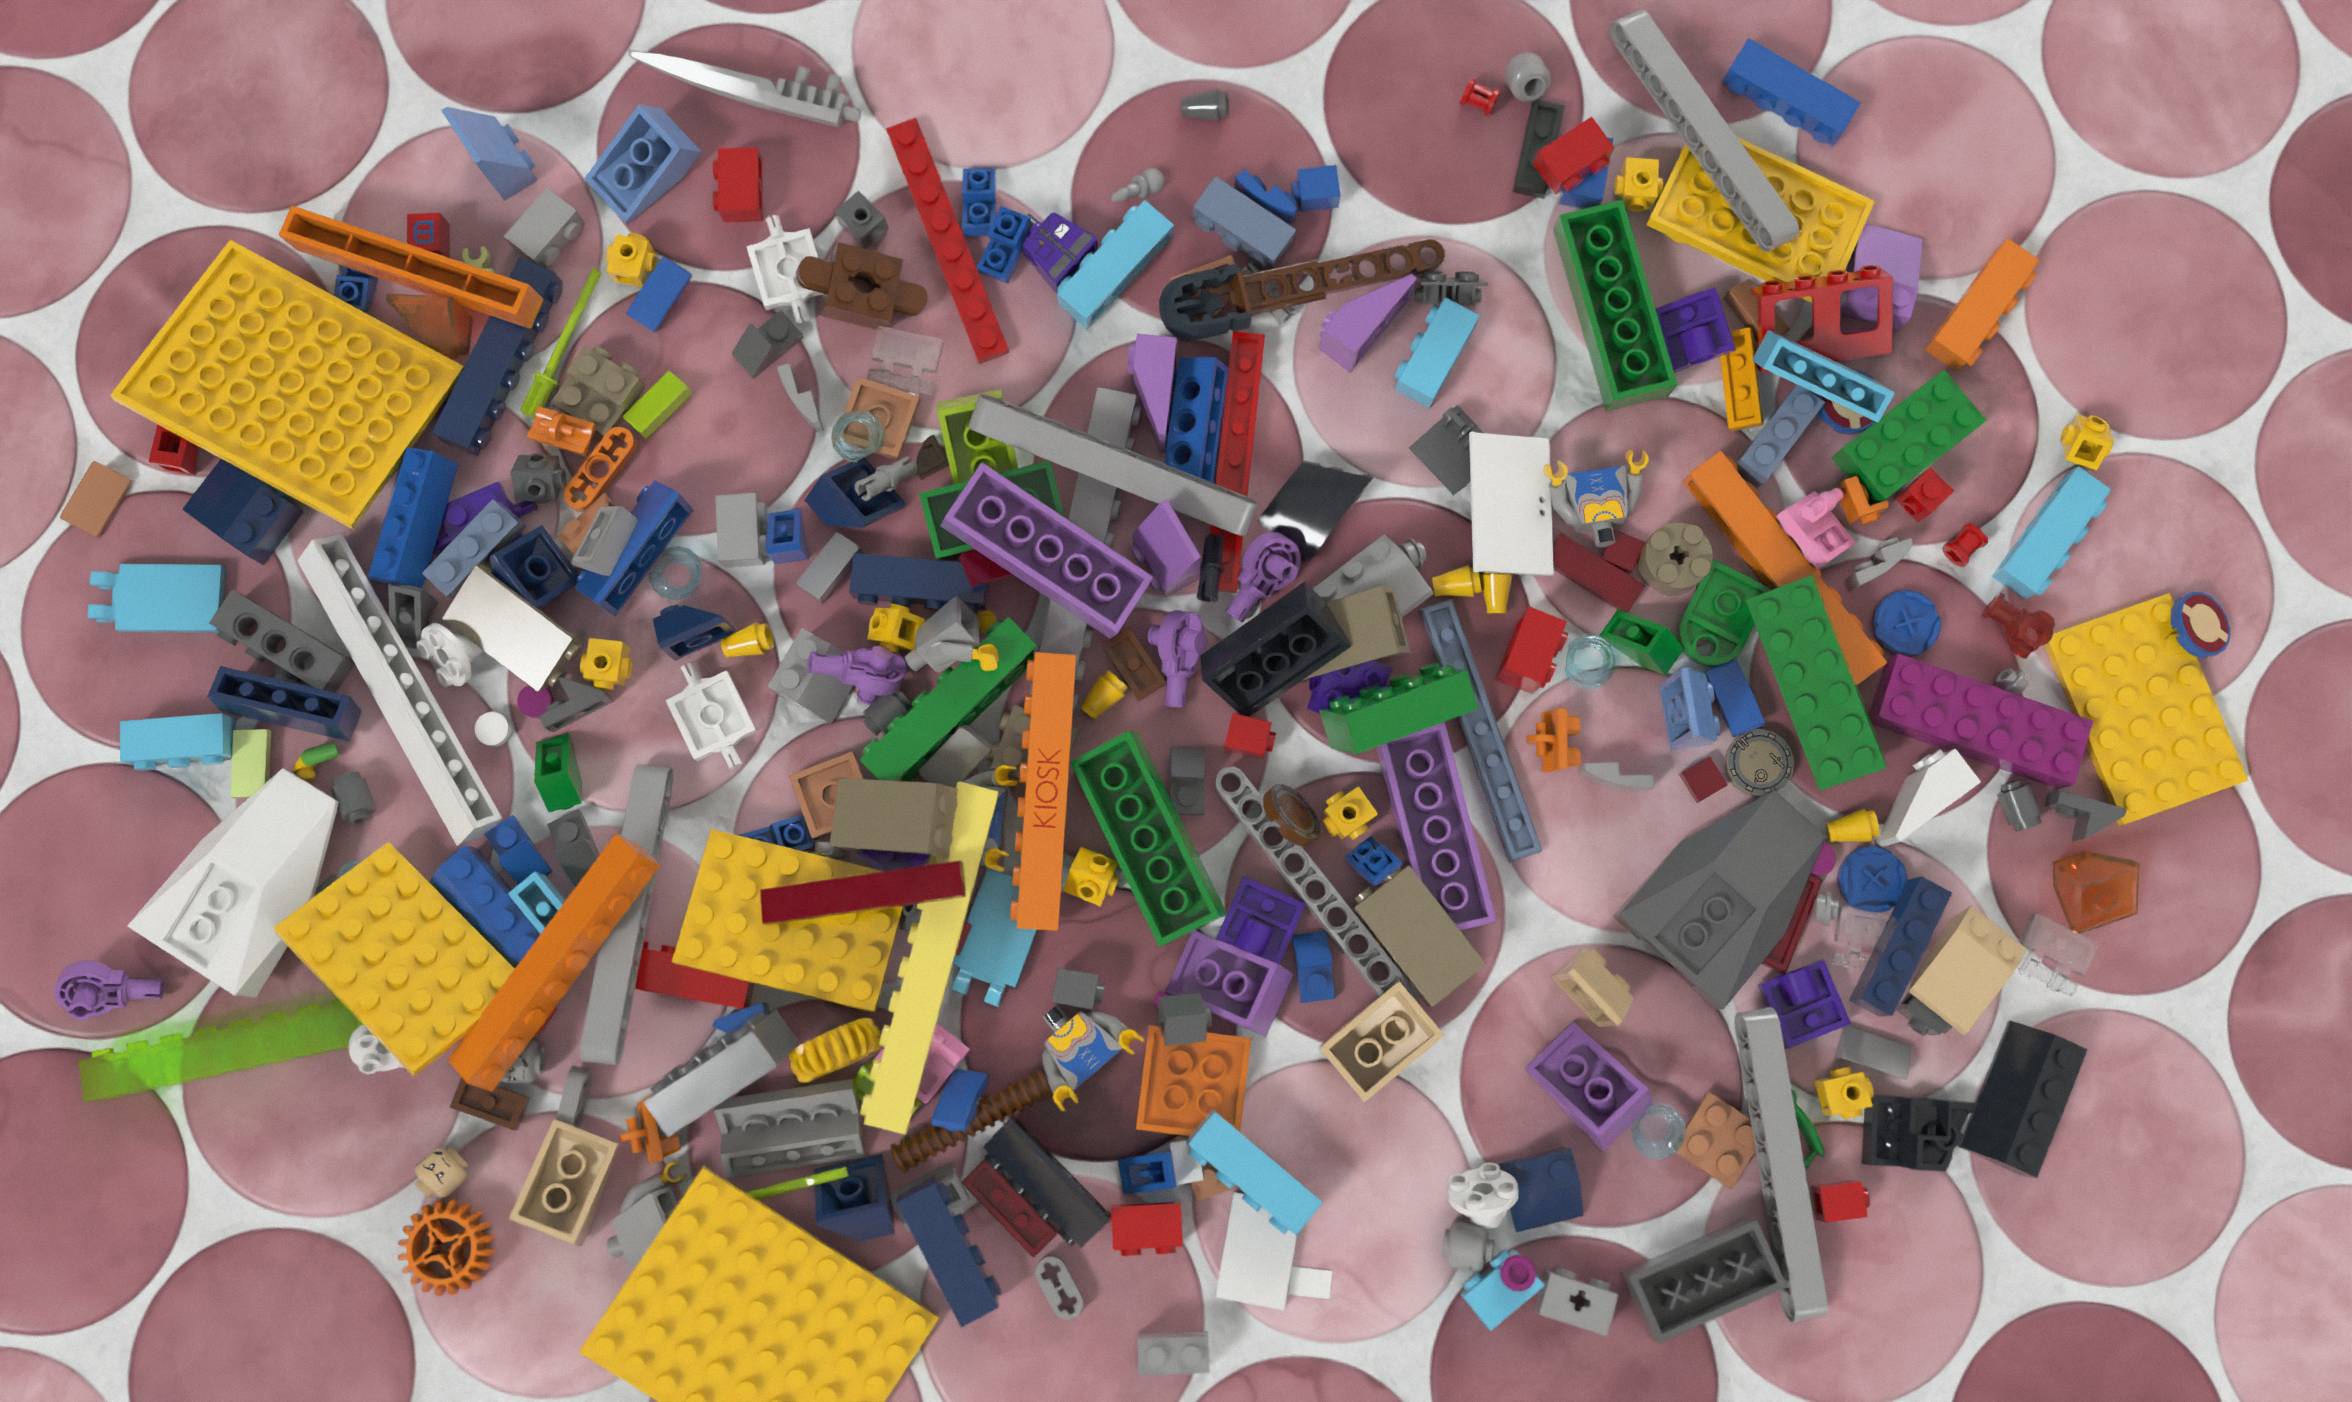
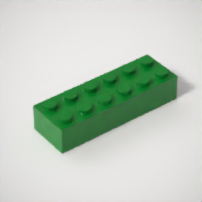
[1553,200,1678,412]
[1746,574,1887,791]
[860,616,1039,782]
[1070,731,1227,947]

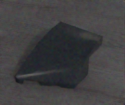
[1257,461,1373,561]
[1862,1095,1976,1172]

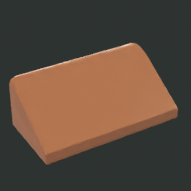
[1723,279,1790,342]
[60,461,132,538]

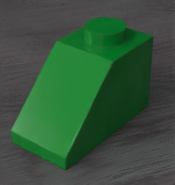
[1599,609,1684,676]
[534,733,582,813]

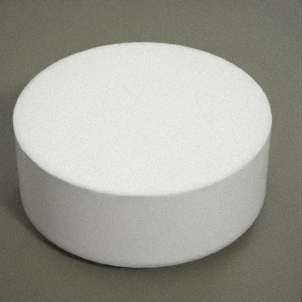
[475,712,512,747]

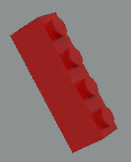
[635,941,755,1009]

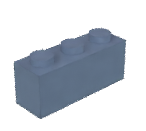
[1193,176,1296,269]
[1736,384,1825,489]
[422,499,526,598]

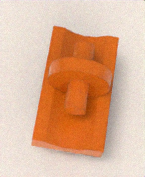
[527,406,596,456]
[1526,708,1581,773]
[619,1099,680,1164]

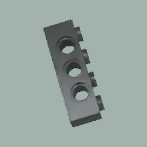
[209,589,355,693]

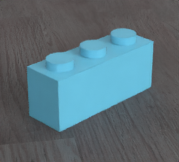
[1394,297,1480,408]
[120,713,236,771]

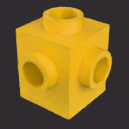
[1614,157,1663,212]
[606,233,657,288]
[2060,414,2114,470]
[867,604,925,654]
[580,638,633,691]
[1322,786,1378,841]
[1063,847,1120,907]
[1813,1066,1874,1119]

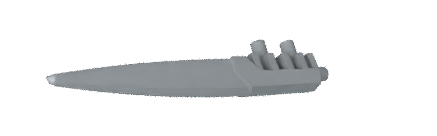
[628,50,861,128]

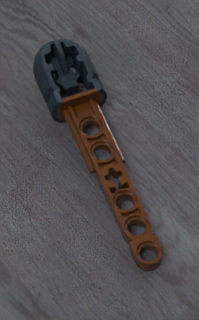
[1159,239,1445,340]

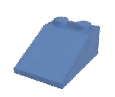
[584,104,702,224]
[441,107,538,201]
[1659,668,1720,751]

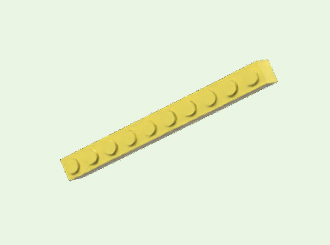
[860,781,999,1134]

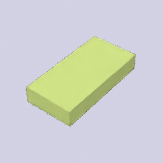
[230,729,271,798]

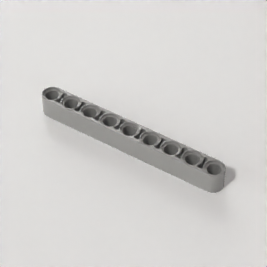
[1609,9,1799,252]
[968,394,1259,536]
[580,764,673,1065]
[1215,767,1418,1001]
[1734,1007,1828,1323]

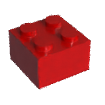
[1495,606,1569,694]

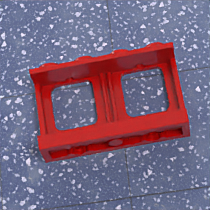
[1751,265,1893,373]

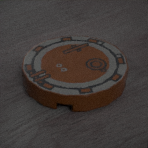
[1263,784,1320,846]

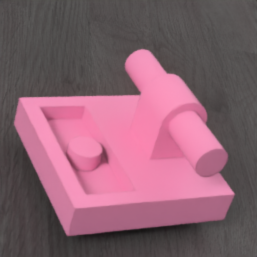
[1776,488,1856,570]
[873,1023,971,1105]

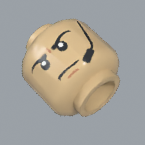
[414,1145,469,1198]

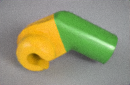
[293,741,339,782]

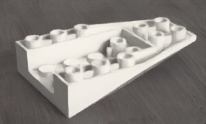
[127,768,339,998]

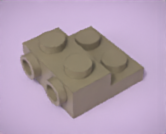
[551,345,645,437]
[987,705,1079,781]

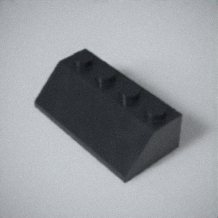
[1200,582,1351,717]
[1958,1021,2088,1178]
[983,1116,1111,1248]

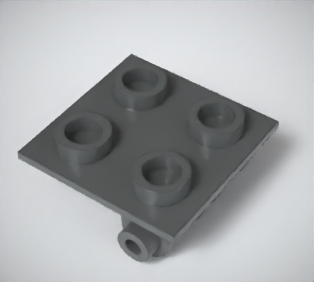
[1415,271,1488,305]
[1409,405,1484,496]

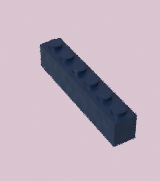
[432,257,563,457]

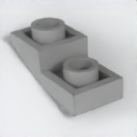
[1845,537,1914,592]

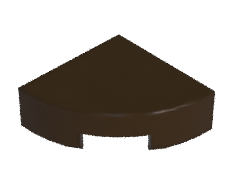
[916,434,949,480]

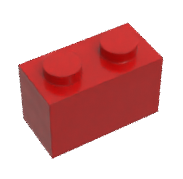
[1533,116,1615,195]
[713,147,763,222]
[1111,1201,1183,1256]

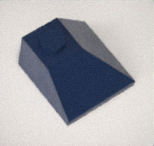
[804,457,907,528]
[490,525,579,610]
[653,605,736,661]
[1498,1147,1583,1233]
[814,1154,895,1241]

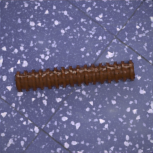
[890,1068,1053,1173]

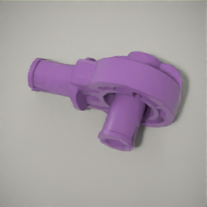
[1225,532,1301,623]
[1148,610,1207,708]
[807,646,906,705]
[54,961,164,1020]

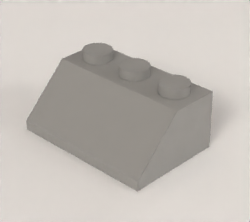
[1313,534,1433,618]

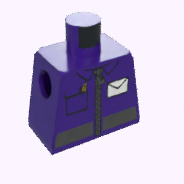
[1022,212,1098,293]

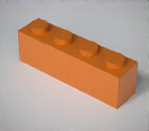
[1924,238,2040,372]

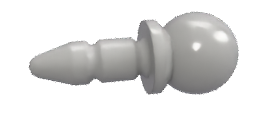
[1111,168,1164,202]

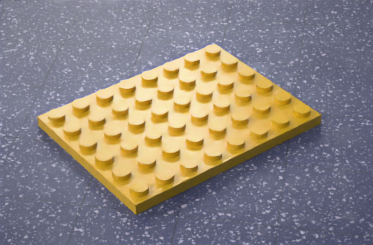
[110,240,464,530]
[579,1166,939,1402]

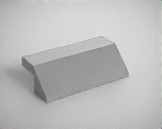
[714,1079,865,1178]

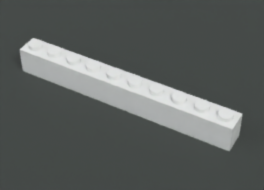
[297,533,502,847]

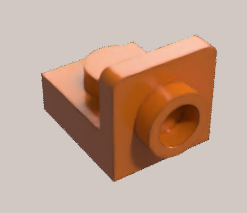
[1834,476,1889,525]

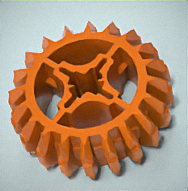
[397,1199,495,1296]

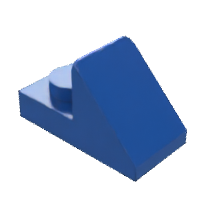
[484,815,553,885]
[1292,931,1335,1003]

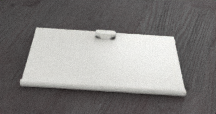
[1469,431,1554,576]

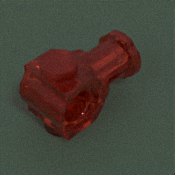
[1981,592,2056,659]

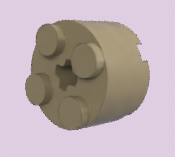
[1637,522,1713,596]

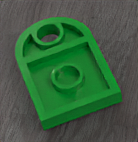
[1677,559,1772,667]

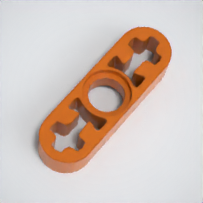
[563,427,637,512]

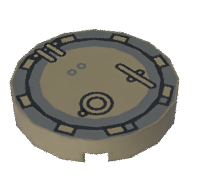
[1725,729,1794,796]

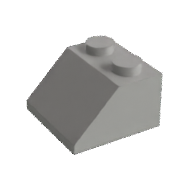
[767,628,855,724]

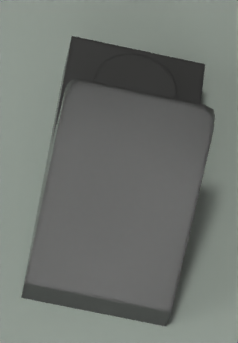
[732,310,804,379]
[388,582,438,649]
[539,677,614,733]
[1170,747,1205,815]
[2044,790,2127,842]
[547,810,600,887]

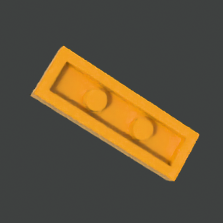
[1720,327,1764,432]

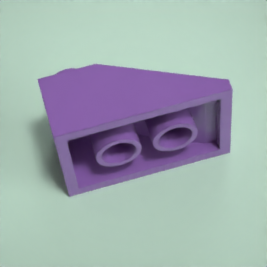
[1840,223,1923,331]
[1319,274,1417,373]
[1127,333,1177,453]
[1130,499,1201,598]
[1165,931,1294,1037]
[1525,1022,1653,1151]

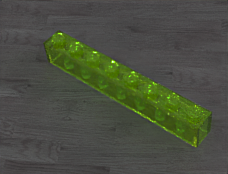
[78,999,362,1102]

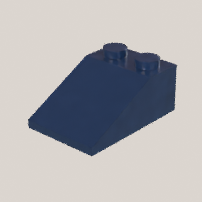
[182,459,304,565]

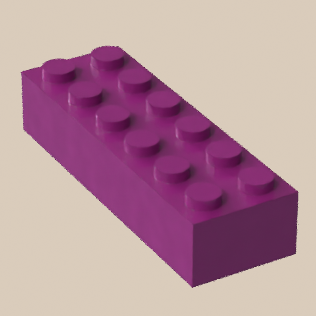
[1869,654,2093,789]

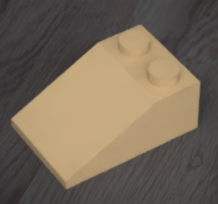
[1908,905,2027,1035]
[1551,947,1634,1027]
[1319,981,1444,1103]
[509,1119,619,1246]

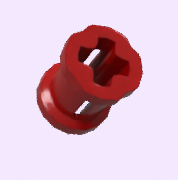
[1459,77,1501,117]
[1942,523,1988,567]

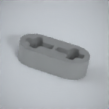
[556,1066,592,1128]
[1035,1255,1084,1320]

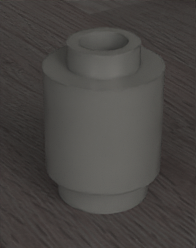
[863,690,913,736]
[332,772,376,825]
[1997,779,2042,831]

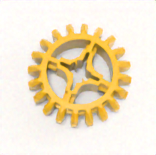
[788,1017,882,1082]

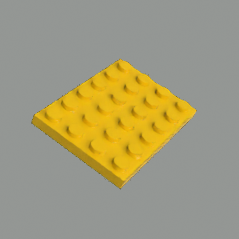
[1646,137,1875,303]
[2042,593,2249,826]
[672,829,903,1013]
[273,841,514,1077]

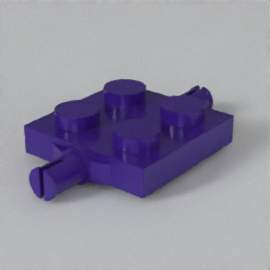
[432,482,538,555]

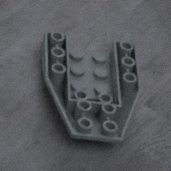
[1613,790,1826,1010]

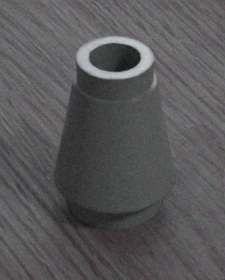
[1181,88,1229,122]

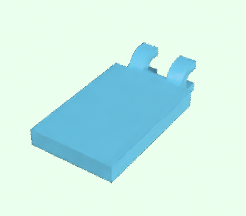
[87,564,226,633]
[951,868,1037,1007]

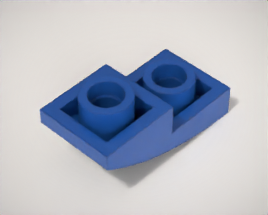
[962,168,996,236]
[1234,169,1298,224]
[977,206,1031,284]
[626,257,693,332]
[334,266,378,312]
[1705,659,1765,737]
[738,815,814,851]
[1345,836,1403,886]
[932,1069,988,1131]

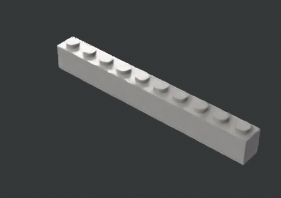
[1030,387,1142,714]

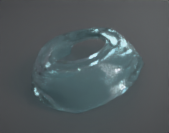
[831,411,886,463]
[649,546,702,600]
[1565,635,1616,689]
[1631,1103,1686,1160]

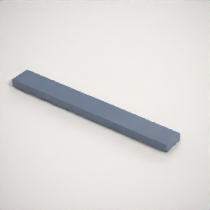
[1419,599,1543,863]

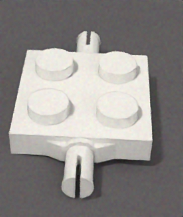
[746,215,823,323]
[665,662,758,770]

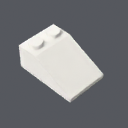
[1875,749,1981,847]

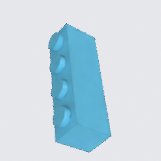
[1057,200,1174,329]
[1752,330,1895,422]
[1992,466,2111,600]
[1186,1109,1323,1236]

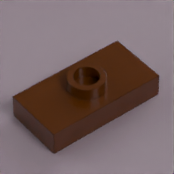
[1102,627,1167,702]
[450,1077,531,1131]

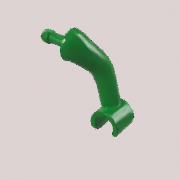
[1791,1089,1825,1169]

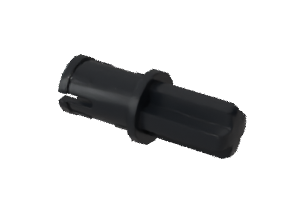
[1196,534,1225,602]

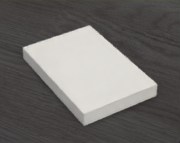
[1215,1191,1297,1310]

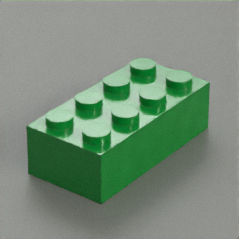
[1831,370,1987,506]
[919,460,1065,559]
[1319,663,1478,754]

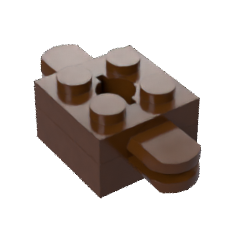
[795,242,928,332]

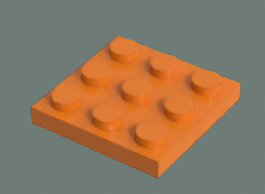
[1136,1025,1251,1136]

